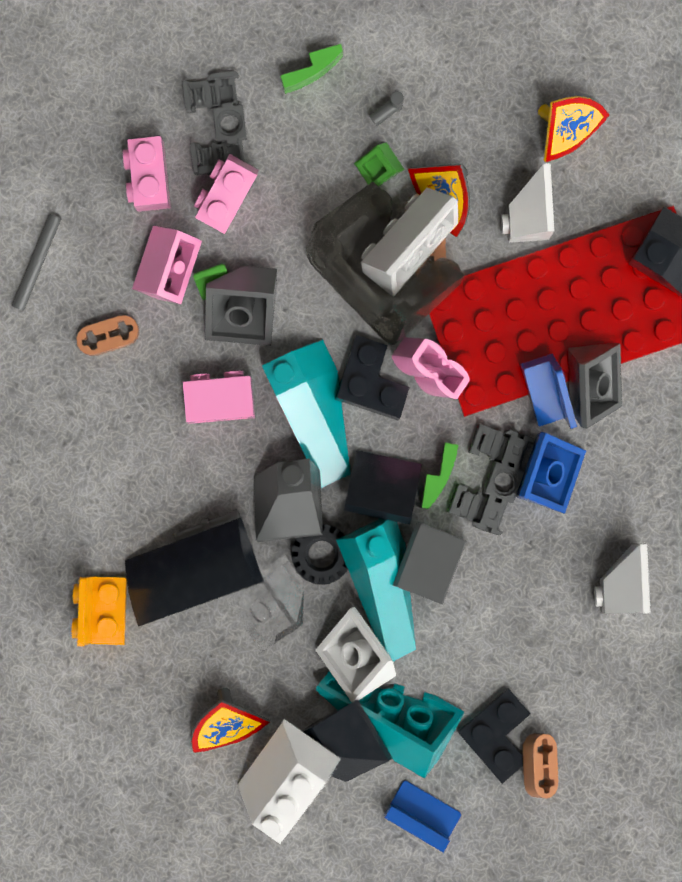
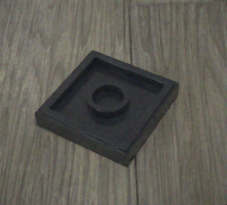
[344,450,422,525]

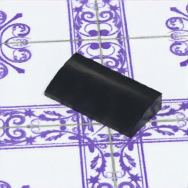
[125,517,264,627]

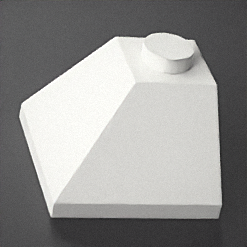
[501,163,554,242]
[594,544,650,614]

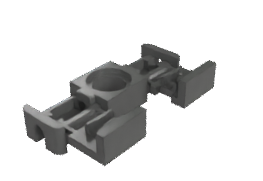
[182,71,247,175]
[447,424,535,535]

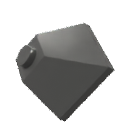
[205,266,277,346]
[254,459,323,542]

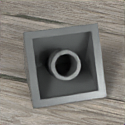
[568,343,622,429]
[393,522,467,604]

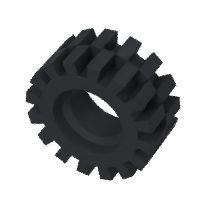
[292,524,348,585]

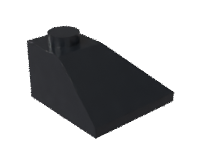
[628,207,682,297]
[302,699,392,782]

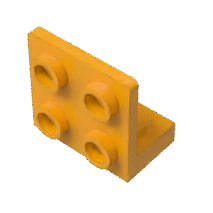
[72,576,127,646]

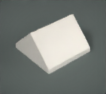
[316,607,396,702]

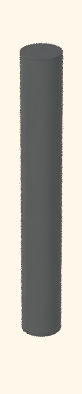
[12,214,61,311]

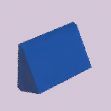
[516,432,586,514]

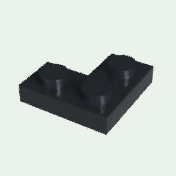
[335,335,410,420]
[458,688,530,784]

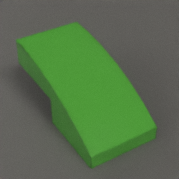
[281,44,343,94]
[421,443,458,509]

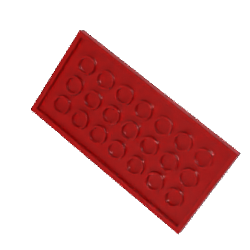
[421,205,682,417]

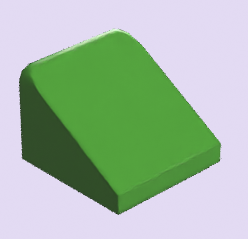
[354,142,405,191]
[193,264,228,300]

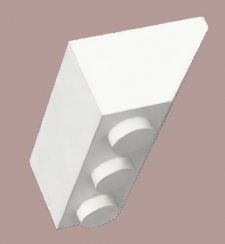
[361,188,458,297]
[237,719,340,844]

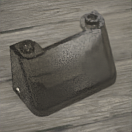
[306,182,465,345]

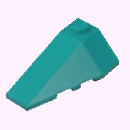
[262,340,351,488]
[336,518,416,662]
[316,671,464,779]

